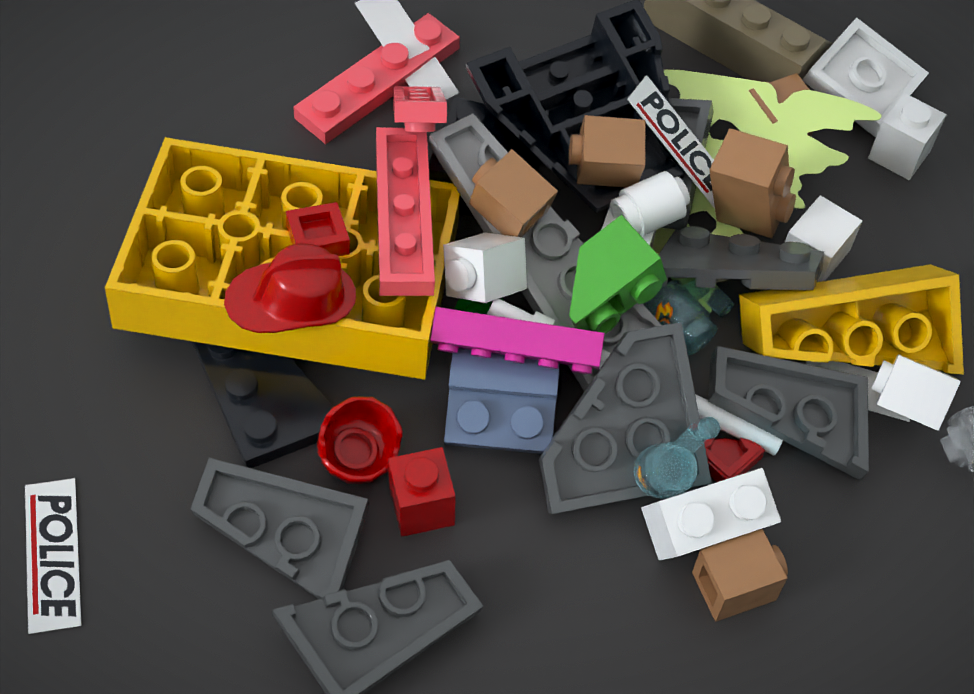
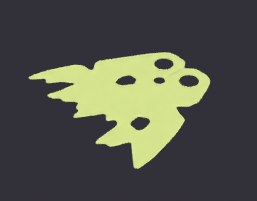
[652,69,882,315]

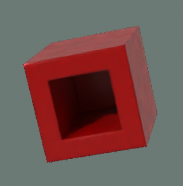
[388,447,456,537]

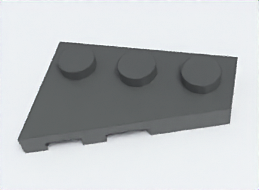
[658,226,825,291]
[708,346,869,480]
[190,457,370,599]
[272,560,483,694]

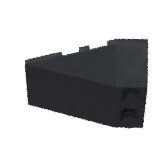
[466,0,685,213]

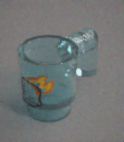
[645,279,734,355]
[634,417,720,499]

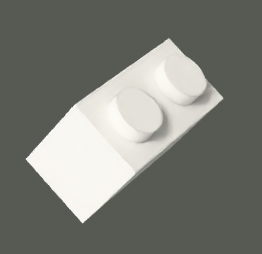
[641,468,781,560]

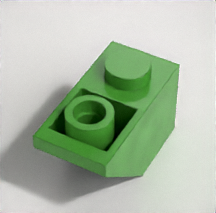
[569,215,667,334]

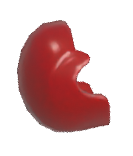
[317,397,403,484]

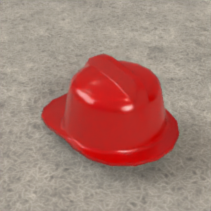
[224,243,356,333]

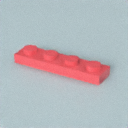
[293,13,460,145]
[393,86,447,132]
[376,127,435,296]

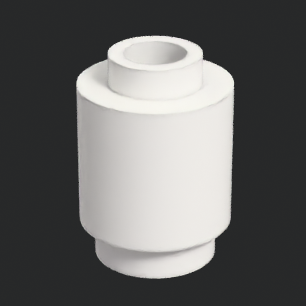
[610,171,690,237]

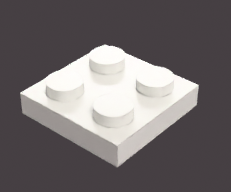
[803,17,929,137]

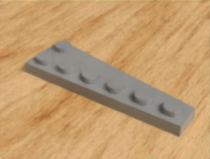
[428,114,661,392]

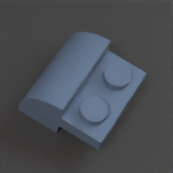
[444,348,560,454]

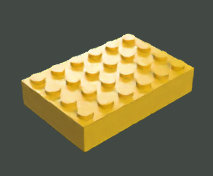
[105,137,461,380]

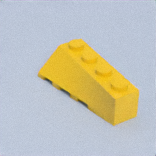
[739,264,964,375]

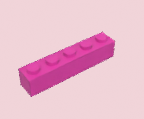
[430,307,605,374]

